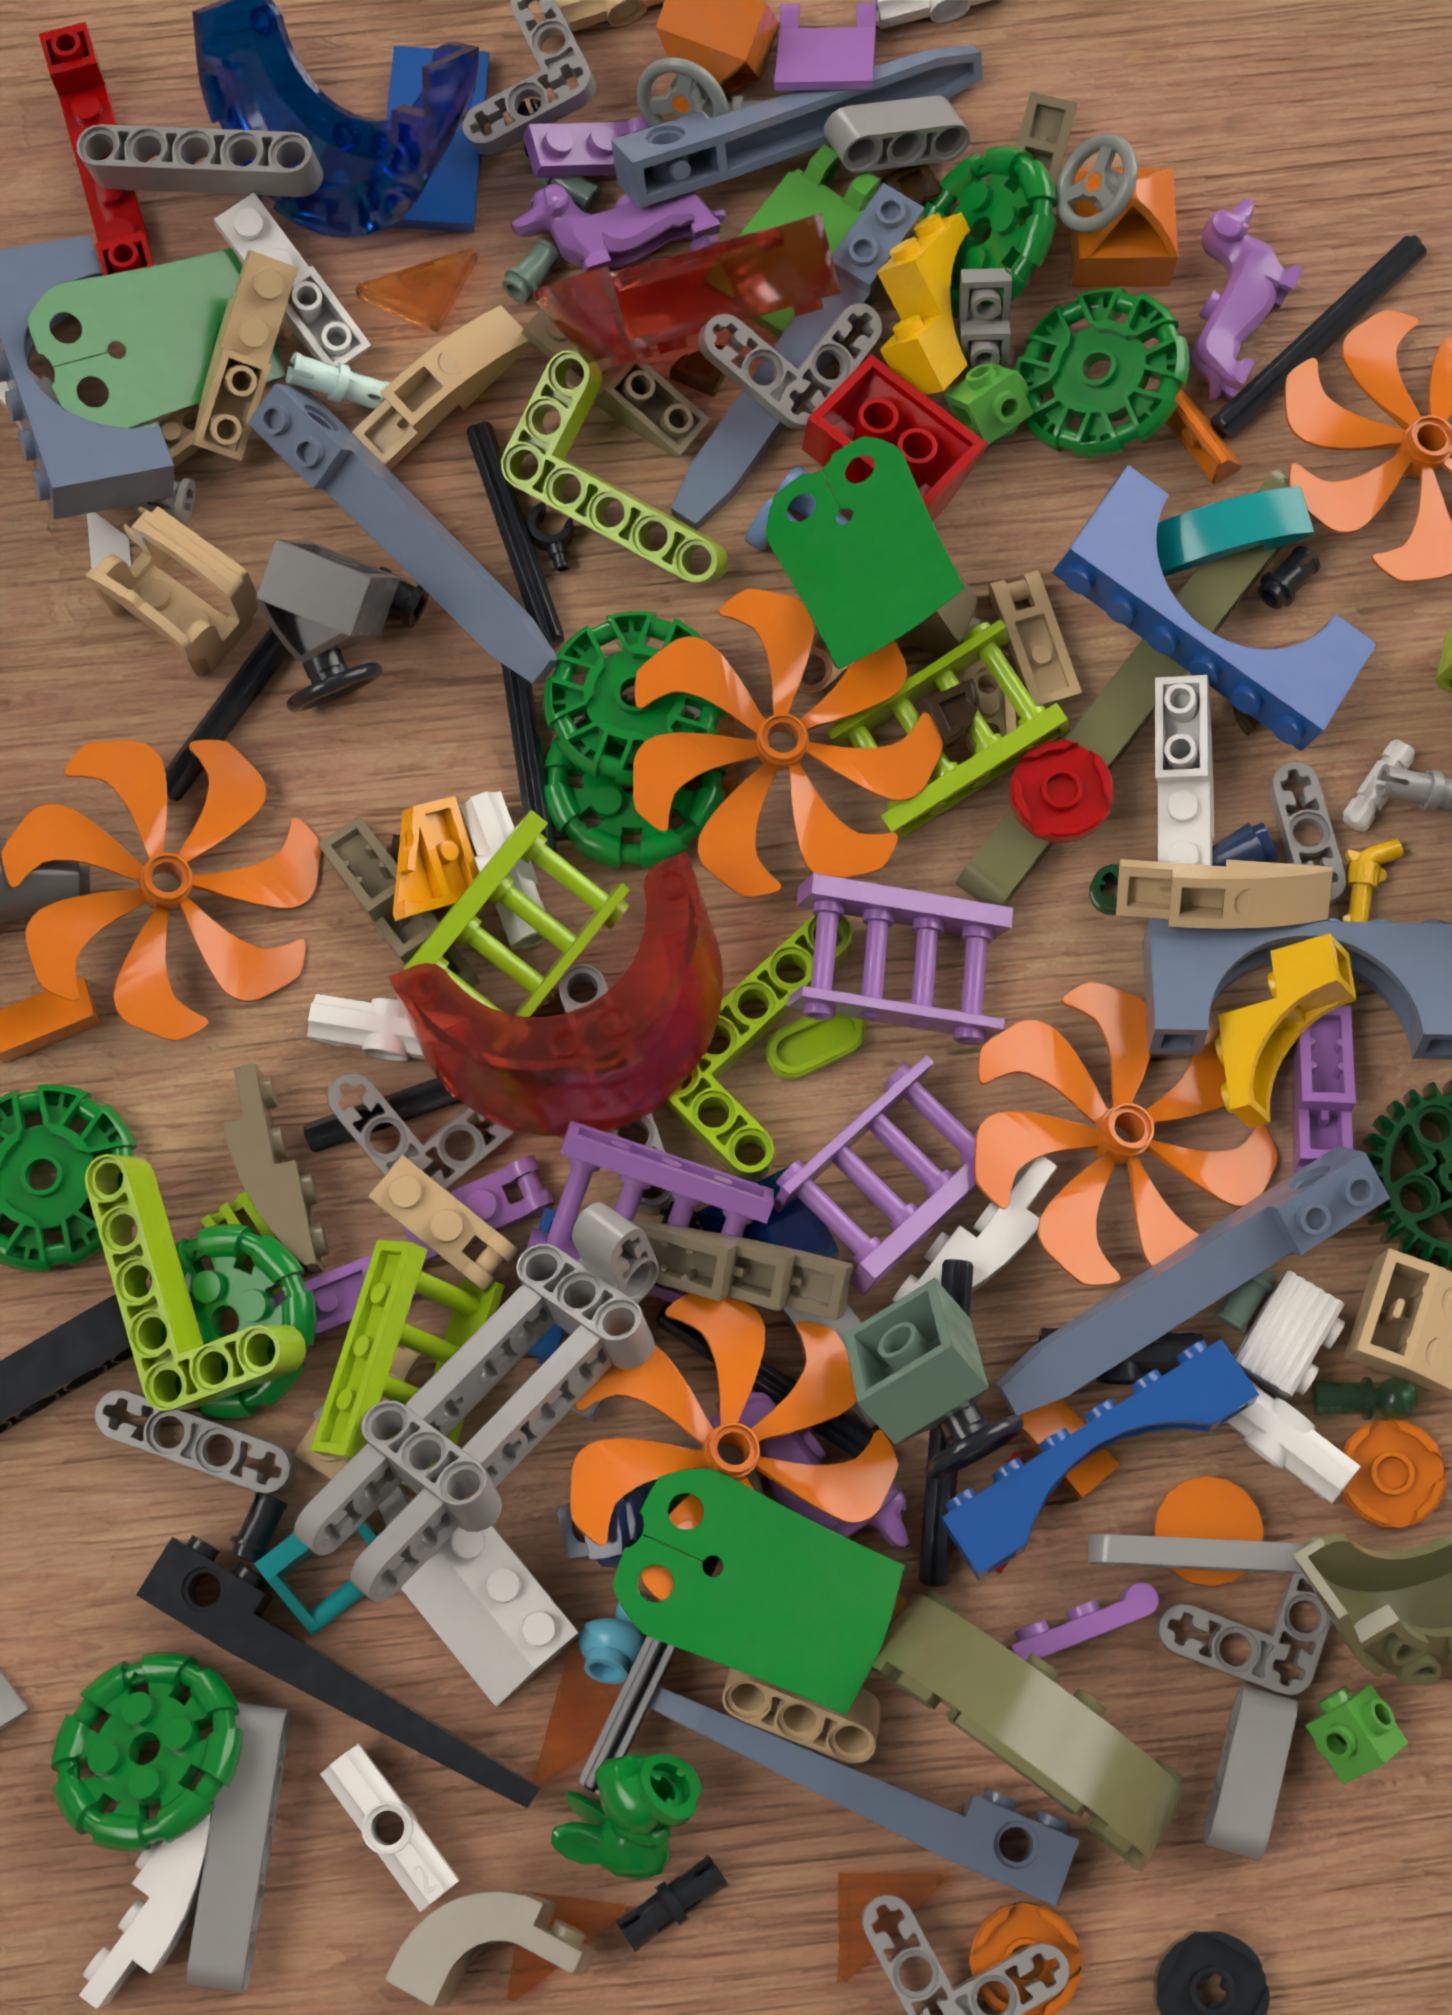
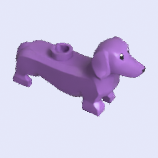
[511,184,726,292]
[1189,198,1304,402]
[709,1392,910,1549]

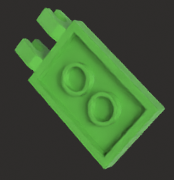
[704,144,879,338]

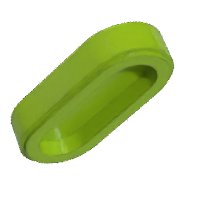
[766,1015,865,1081]

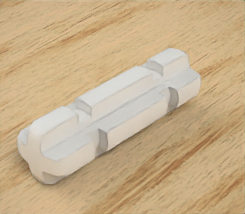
[1343,739,1415,832]

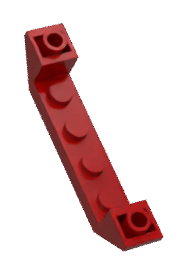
[39,21,155,275]

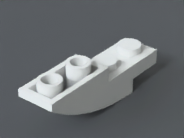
[214,192,371,366]
[1155,675,1214,865]
[892,1156,1057,1302]
[79,1790,214,2009]

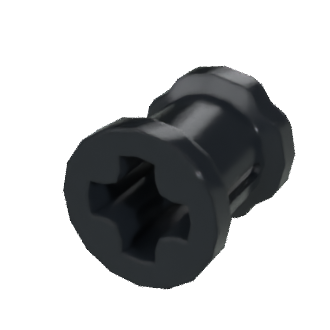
[379,566,429,628]

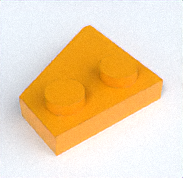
[393,796,479,921]

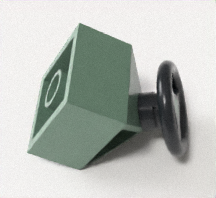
[844,1278,1025,1479]

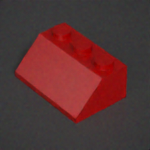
[802,354,988,522]

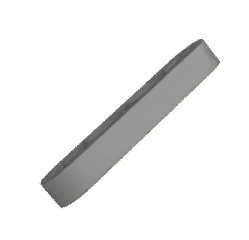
[94,1390,297,1493]
[1088,1534,1304,1574]

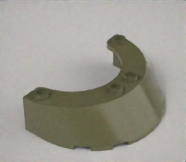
[1292,1533,1452,1685]
[870,1589,1185,1871]

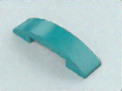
[1156,486,1315,582]

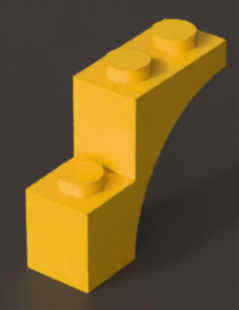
[877,212,970,396]
[1215,933,1356,1128]

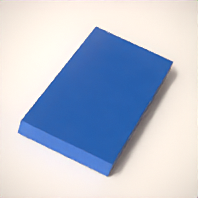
[376,46,490,232]

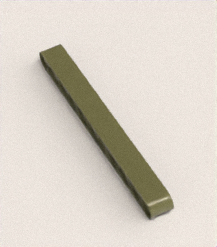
[956,467,1289,906]

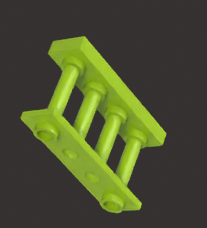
[827,619,1070,843]
[397,810,631,1055]
[310,1240,505,1489]

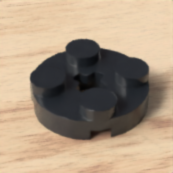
[1153,1930,1270,2015]

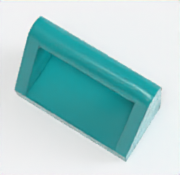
[255,1520,378,1636]

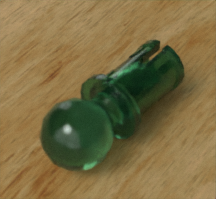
[1312,1377,1419,1420]

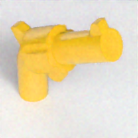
[1340,838,1403,922]

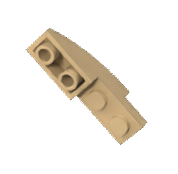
[192,250,298,461]
[352,305,533,471]
[1116,859,1333,929]

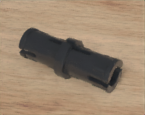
[615,1855,728,1952]

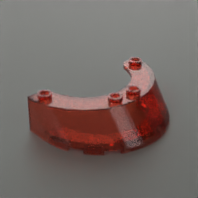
[533,213,841,367]
[389,851,723,1139]

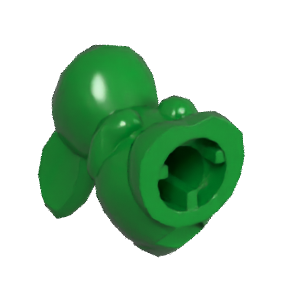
[551,1753,702,1880]

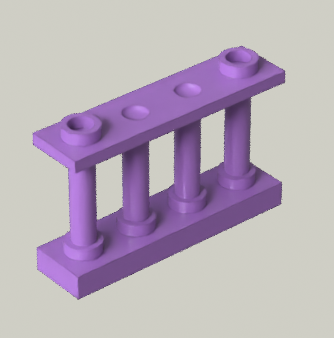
[787,873,1013,1045]
[773,1055,978,1296]
[526,1120,774,1303]

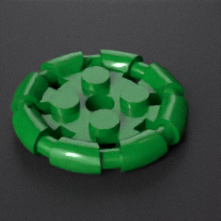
[924,146,1057,319]
[1014,287,1190,458]
[543,611,727,786]
[544,694,727,870]
[0,1084,137,1272]
[149,1224,317,1420]
[51,1652,242,1852]

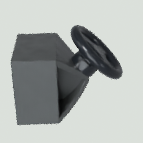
[256,539,401,713]

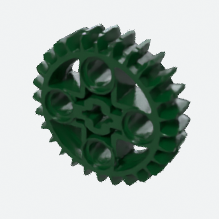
[1362,1080,1452,1270]

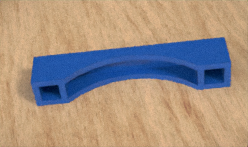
[942,1339,1259,1580]

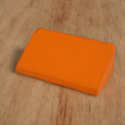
[1166,389,1242,485]
[0,976,103,1064]
[1009,1399,1120,1501]

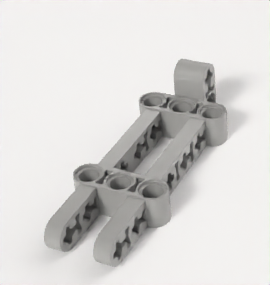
[294,1202,659,1603]

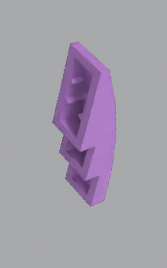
[1293,1006,1356,1174]

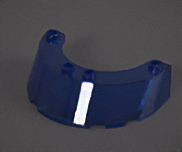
[192,0,479,238]

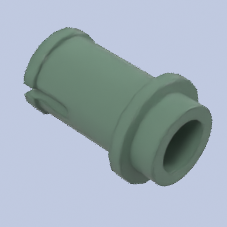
[536,176,601,213]
[502,239,562,303]
[1214,1270,1275,1333]

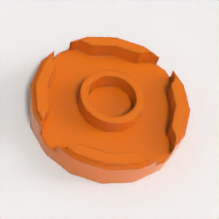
[1340,1419,1446,1529]
[1153,1476,1264,1587]
[968,1902,1082,2015]

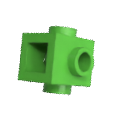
[943,362,1034,446]
[1305,1684,1409,1785]

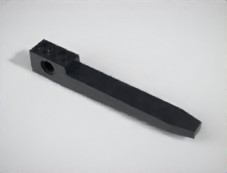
[136,1535,541,1808]

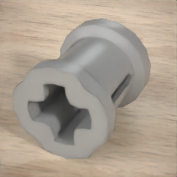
[133,478,196,524]

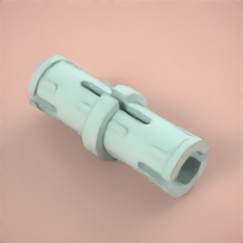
[286,352,390,410]

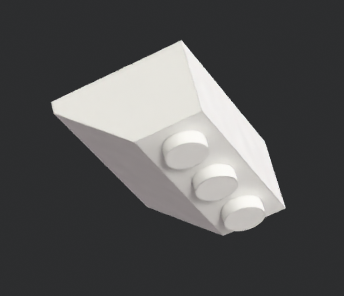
[401,1525,580,1707]

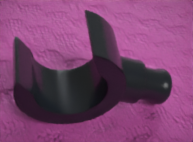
[528,502,574,572]

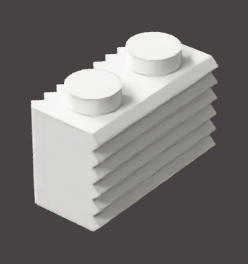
[1234,1270,1345,1401]

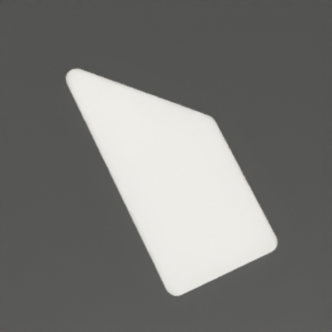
[87,512,131,569]

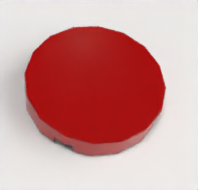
[1009,740,1114,843]

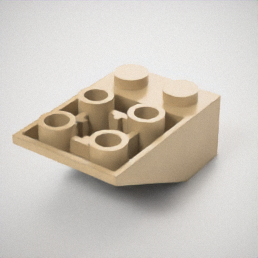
[1343,1248,1452,1398]

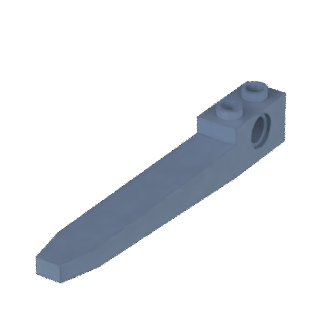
[611,45,983,208]
[671,183,925,530]
[248,384,558,683]
[995,1146,1390,1416]
[650,1687,1080,1906]

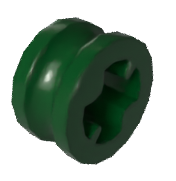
[1089,864,1119,916]

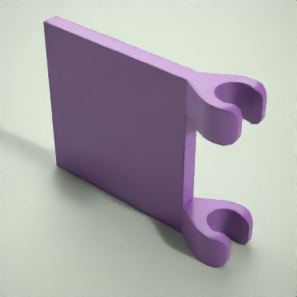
[774,2,877,91]

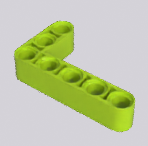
[501,350,728,584]
[653,915,853,1182]
[85,1154,306,1411]

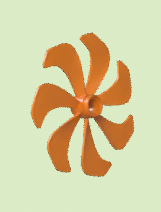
[1285,310,1452,583]
[633,588,943,898]
[1,740,321,1042]
[974,981,1278,1286]
[570,1293,898,1601]

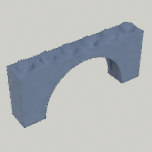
[0,235,174,520]
[1142,918,1452,1060]

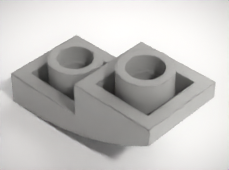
[958,268,1012,373]

